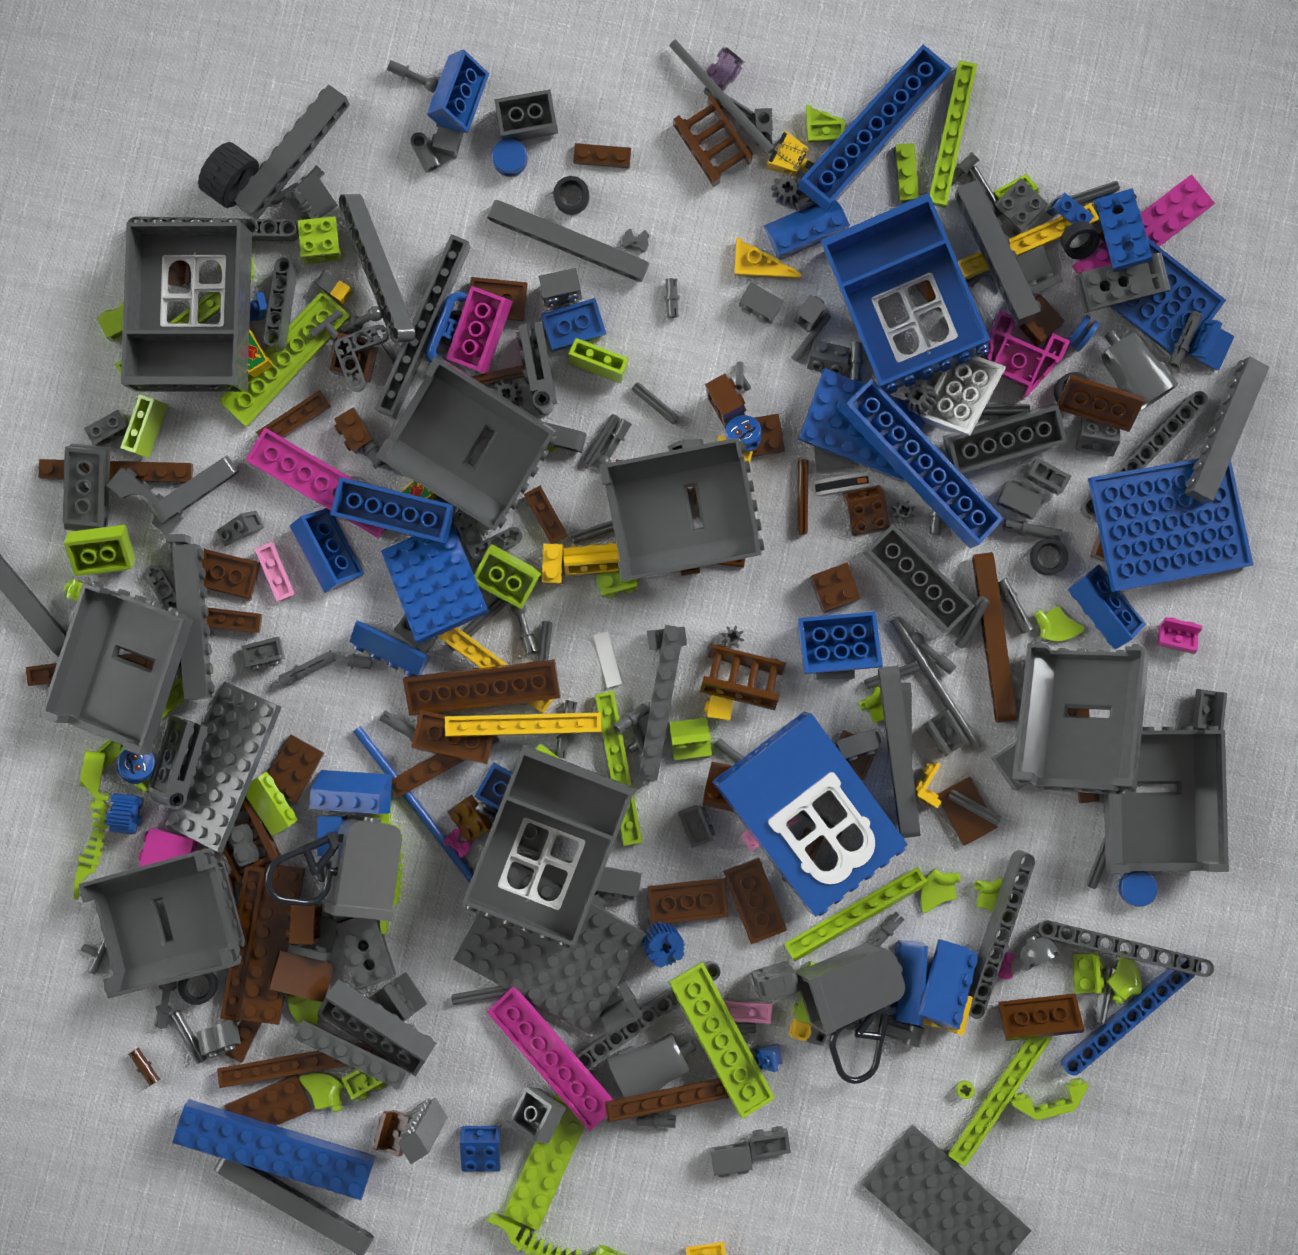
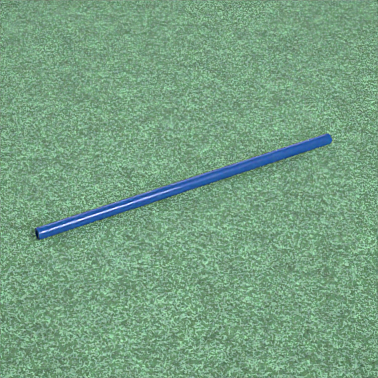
[353,726,474,883]

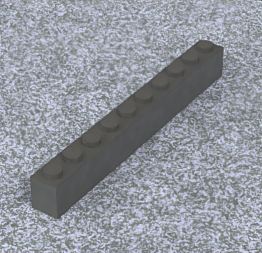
[375,234,471,420]

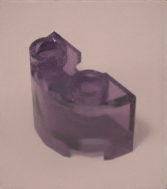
[706,47,745,92]

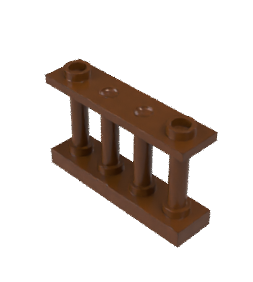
[673,95,753,187]
[700,644,786,710]
[223,796,281,883]

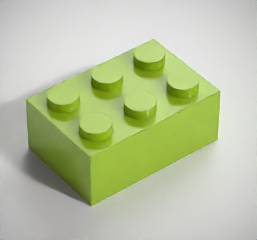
[64,525,136,576]
[474,544,542,609]

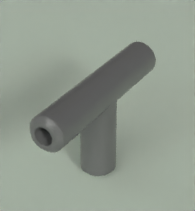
[309,310,343,340]
[735,361,751,391]
[81,938,106,974]

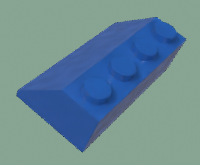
[427,49,490,133]
[763,201,850,260]
[290,508,365,593]
[1068,564,1146,650]
[349,620,431,676]
[309,770,392,814]
[918,939,978,1030]
[891,940,928,1026]

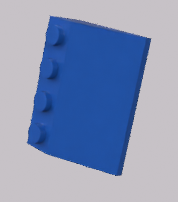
[797,611,883,674]

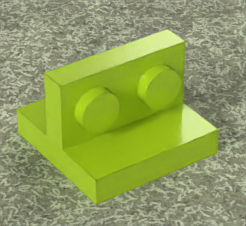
[669,717,712,760]

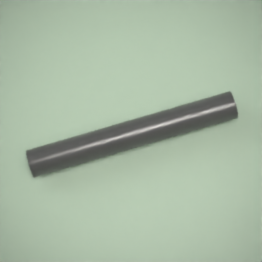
[791,312,831,362]

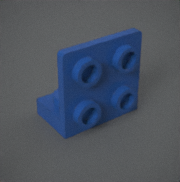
[1188,320,1234,370]
[460,1126,501,1172]

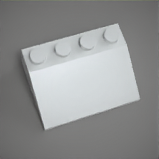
[920,356,1006,436]

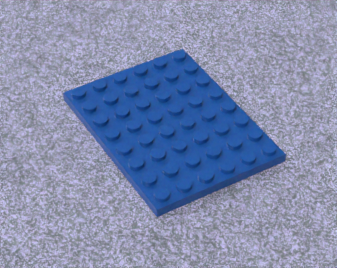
[1088,459,1254,592]

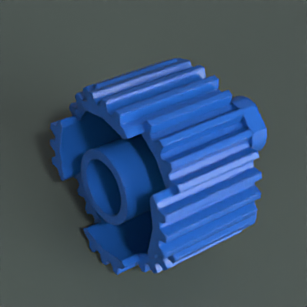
[106,793,144,835]
[641,921,685,968]

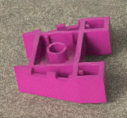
[985,310,1070,399]

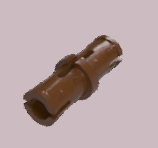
[128,1047,160,1087]

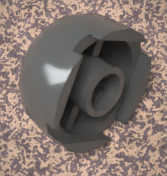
[1020,935,1060,971]

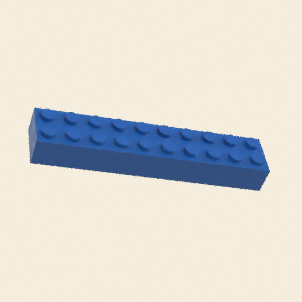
[798,44,952,212]
[839,379,1004,549]
[172,1099,376,1200]

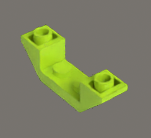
[1010,1078,1089,1121]

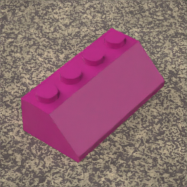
[446,286,513,374]

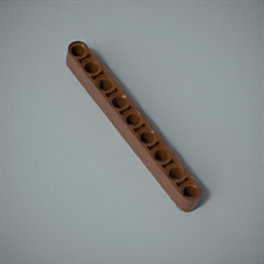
[972,552,1017,723]

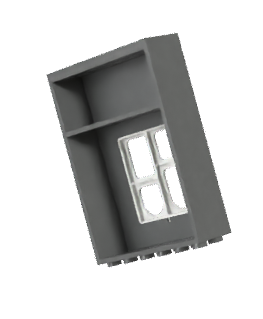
[121,219,252,392]
[462,745,635,948]

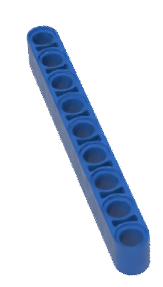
[1061,958,1202,1076]

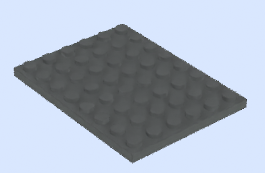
[453,862,645,1034]

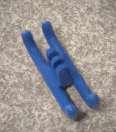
[425,292,468,363]

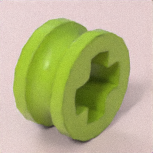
[956,1080,975,1099]

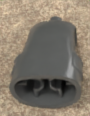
[1101,330,1178,411]
[607,1033,696,1097]

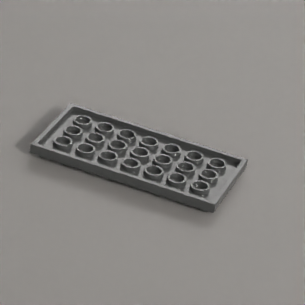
[165,681,282,853]
[862,1124,1032,1255]

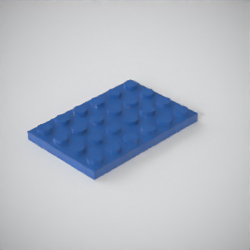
[1100,237,1226,357]
[798,368,925,482]
[381,522,489,645]

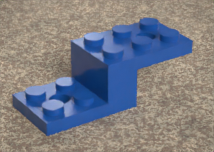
[1095,188,1153,272]

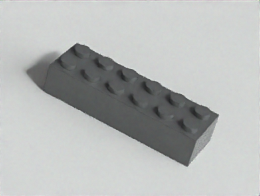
[942,404,1067,474]
[863,524,975,634]
[318,980,437,1077]

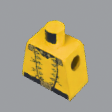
[767,131,815,177]

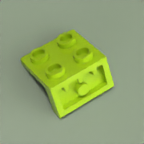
[298,216,343,264]

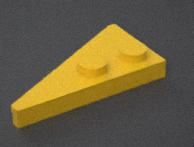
[734,238,801,279]

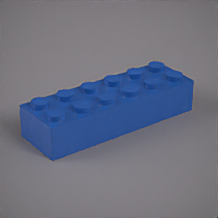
[330,477,456,544]

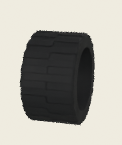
[198,142,259,208]

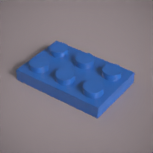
[541,298,607,352]

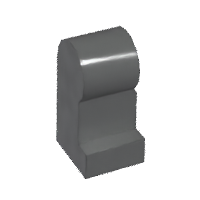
[754,108,773,146]

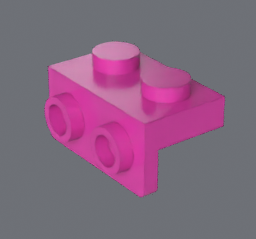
[1157,617,1202,654]

